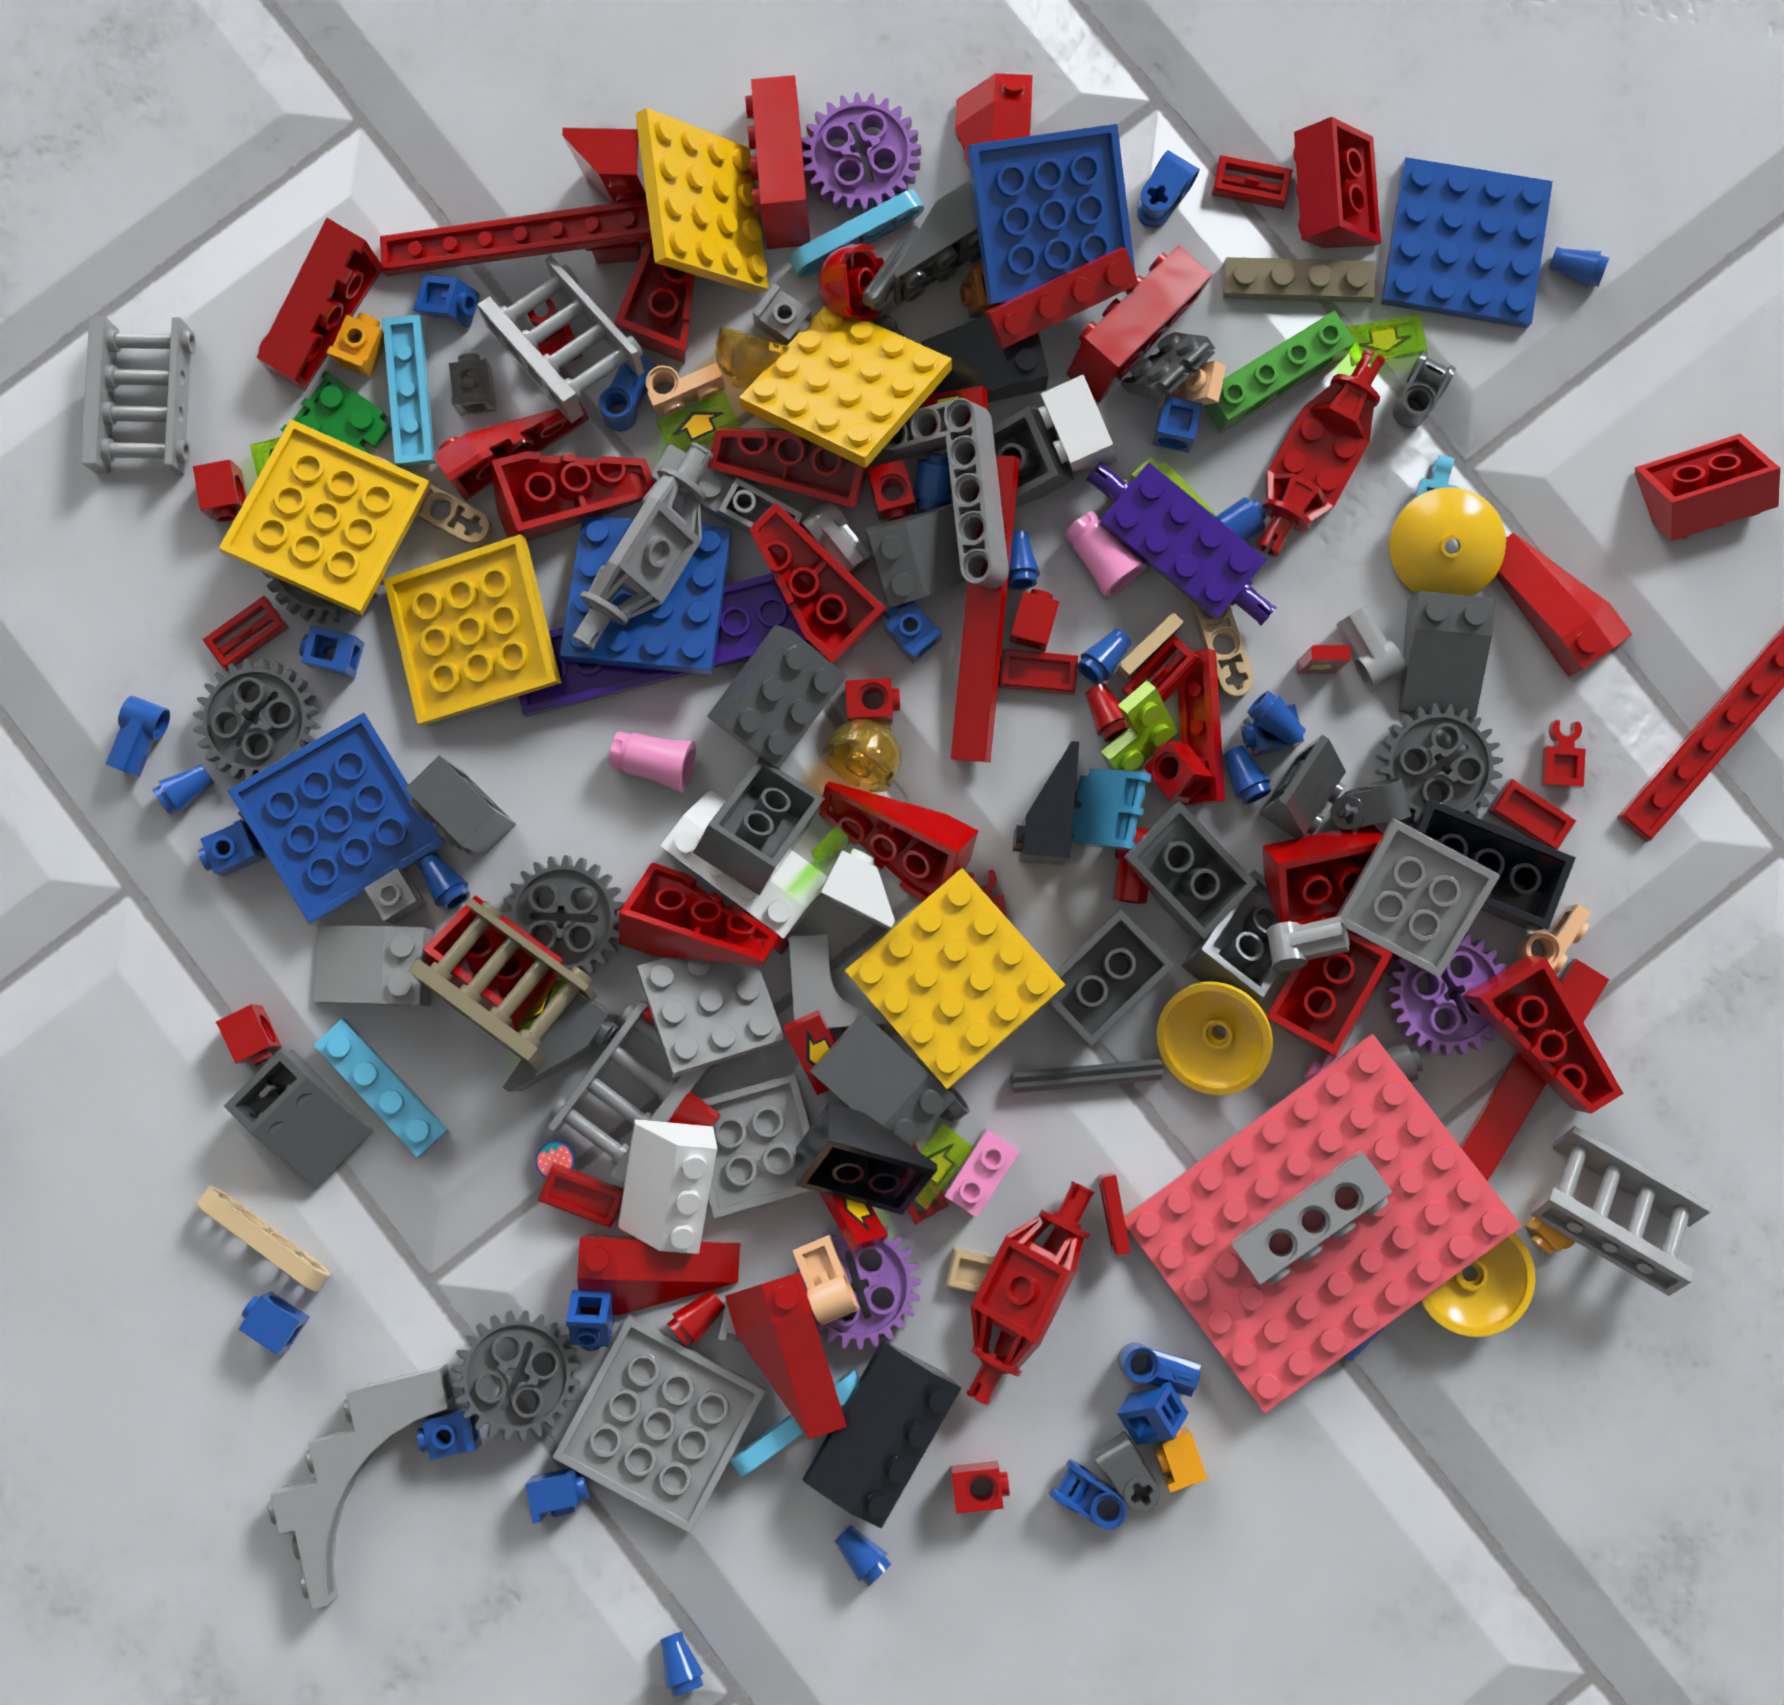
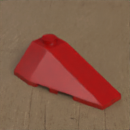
[955,73,1033,167]
[433,402,589,501]
[490,451,655,541]
[749,502,886,664]
[1496,533,1632,677]
[819,781,979,901]
[619,862,778,966]
[577,1234,741,1315]
[725,1272,847,1439]

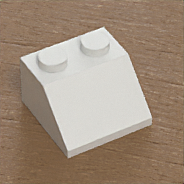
[1038,375,1117,471]
[821,848,895,931]

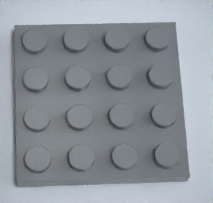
[552,1315,766,1534]

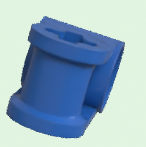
[1137,150,1200,227]
[1049,1459,1126,1529]

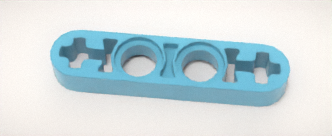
[789,190,924,278]
[729,1370,860,1477]

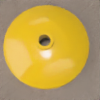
[1389,487,1506,596]
[1156,982,1273,1095]
[1420,1233,1536,1337]

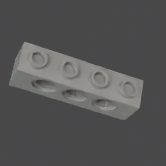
[1231,1150,1392,1285]

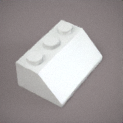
[618,1120,717,1254]

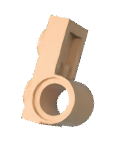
[1157,360,1226,408]
[646,363,725,418]
[1515,904,1592,974]
[792,1235,860,1325]

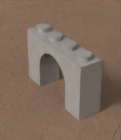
[789,934,896,1034]

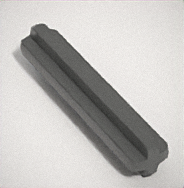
[862,225,919,310]

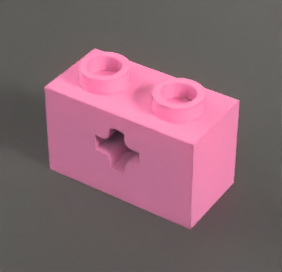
[943,1129,1020,1218]

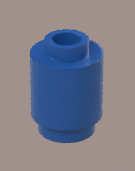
[913,453,952,509]
[1215,497,1267,542]

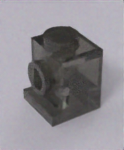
[449,353,497,416]

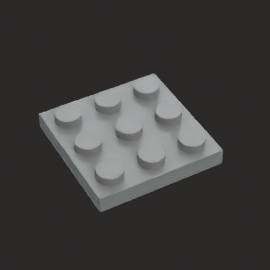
[1336,818,1500,977]
[636,957,785,1078]
[702,1073,812,1218]

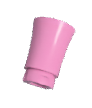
[1065,511,1147,598]
[609,732,696,793]

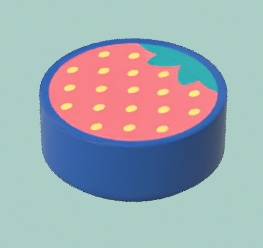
[536,1141,576,1178]

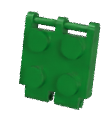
[280,371,392,455]

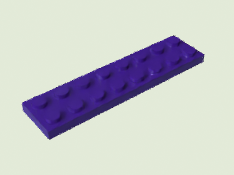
[519,573,810,717]

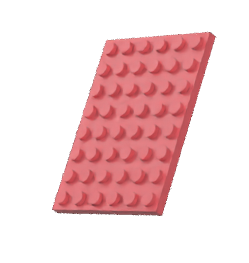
[1124,1033,1522,1414]

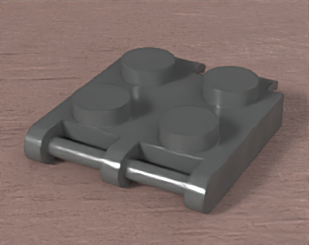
[1121,332,1215,399]

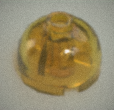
[715,326,791,390]
[823,719,901,792]

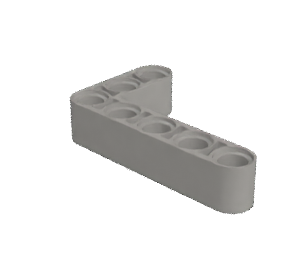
[884,398,1009,589]

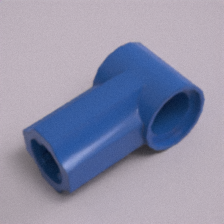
[599,355,657,432]
[106,696,171,777]
[1118,1342,1201,1397]

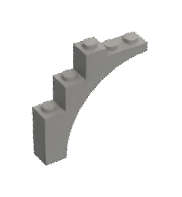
[268,1364,455,1610]

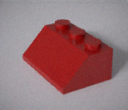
[1293,116,1381,248]
[562,127,646,203]
[1635,433,1781,541]
[1262,825,1383,925]
[422,895,564,1033]
[1266,916,1393,1058]

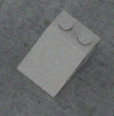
[313,925,434,1006]

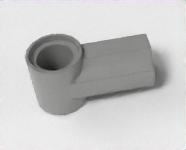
[799,501,872,575]
[1336,606,1406,688]
[1267,916,1350,971]

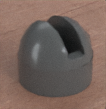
[940,1087,970,1122]

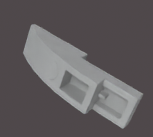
[651,444,803,535]

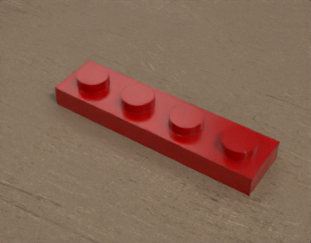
[986,247,1139,349]
[1177,649,1225,806]

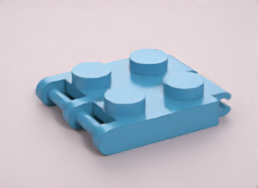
[1072,768,1152,851]

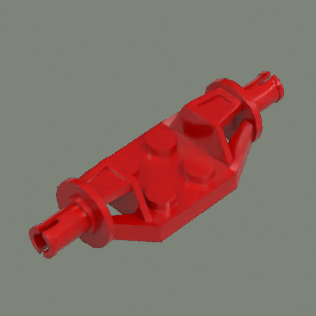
[1257,350,1385,557]
[966,1181,1095,1405]

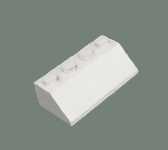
[660,789,828,940]

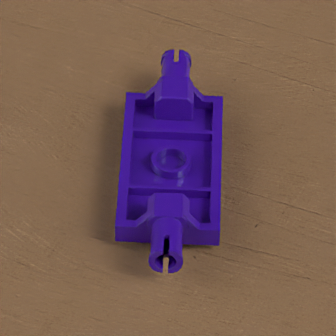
[1086,461,1277,626]

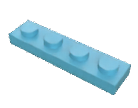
[382,314,436,468]
[313,1019,449,1158]

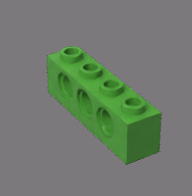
[1203,310,1355,433]

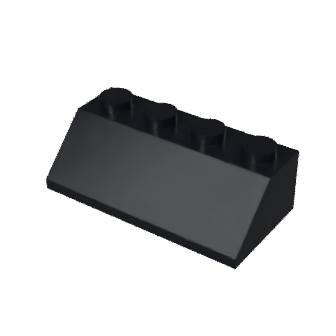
[1412,799,1576,932]
[802,1340,961,1529]

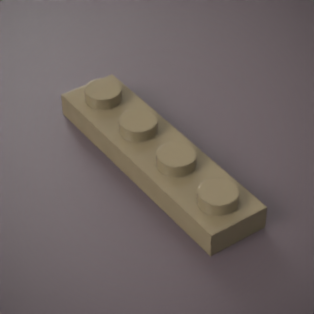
[1223,257,1375,303]

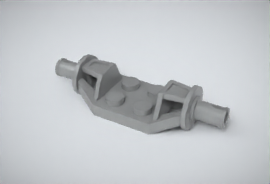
[572,442,713,650]

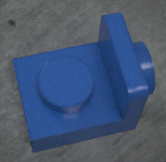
[413,275,480,327]

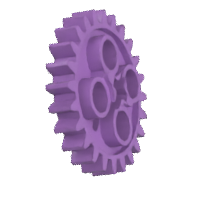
[802,92,921,215]
[1384,933,1506,1056]
[796,1226,921,1350]

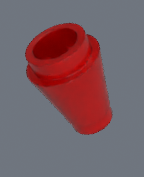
[1085,683,1129,742]
[667,1290,725,1347]

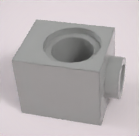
[364,868,427,924]

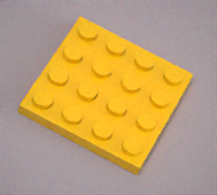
[635,108,769,294]
[739,305,952,468]
[219,419,431,616]
[383,535,561,726]
[845,868,1066,1090]

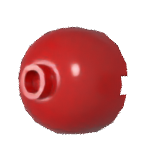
[818,244,888,321]

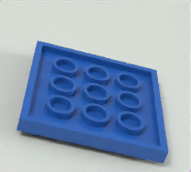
[966,124,1135,304]
[1381,157,1553,328]
[559,516,733,675]
[227,713,445,923]

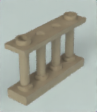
[408,897,597,1071]

